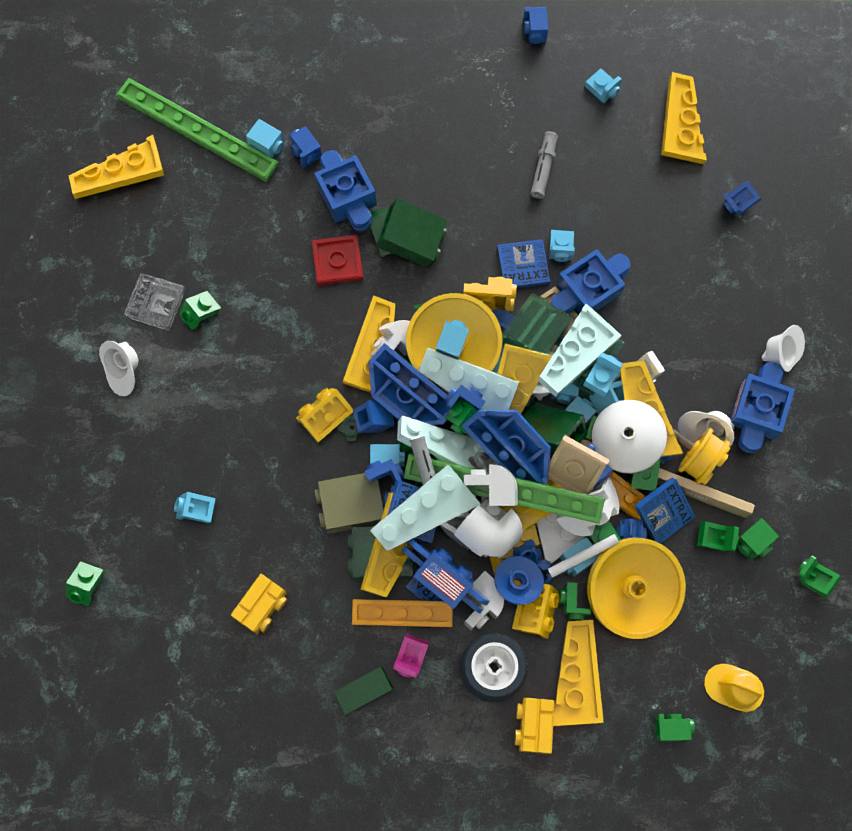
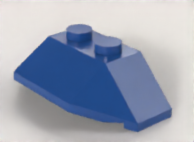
[369,343,455,425]
[462,410,551,485]

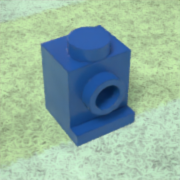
[523,7,549,44]
[289,126,322,168]

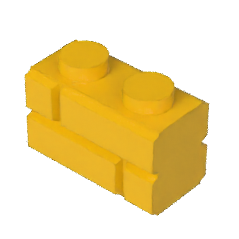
[231,574,287,634]
[514,698,554,754]

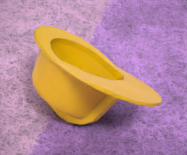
[704,664,764,712]

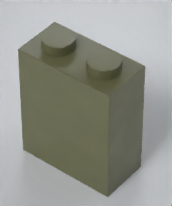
[315,473,384,534]

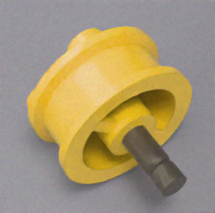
[673,427,730,485]

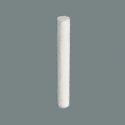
[548,534,619,578]

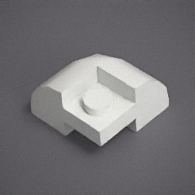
[556,477,619,536]
[454,498,523,558]

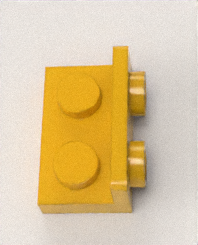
[295,388,353,442]
[512,584,560,639]

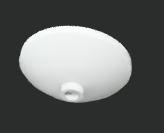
[592,400,667,473]

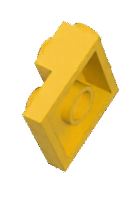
[463,277,517,312]

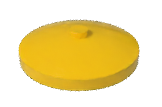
[406,293,502,389]
[587,538,686,639]

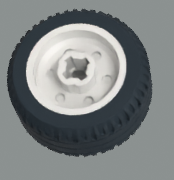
[460,633,528,702]

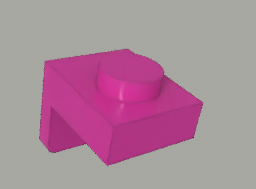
[393,633,430,677]

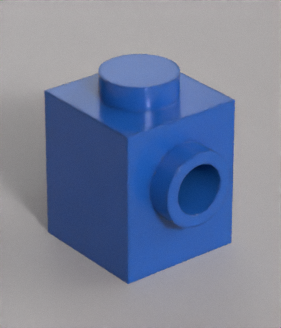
[353,399,395,433]

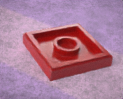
[312,235,363,286]

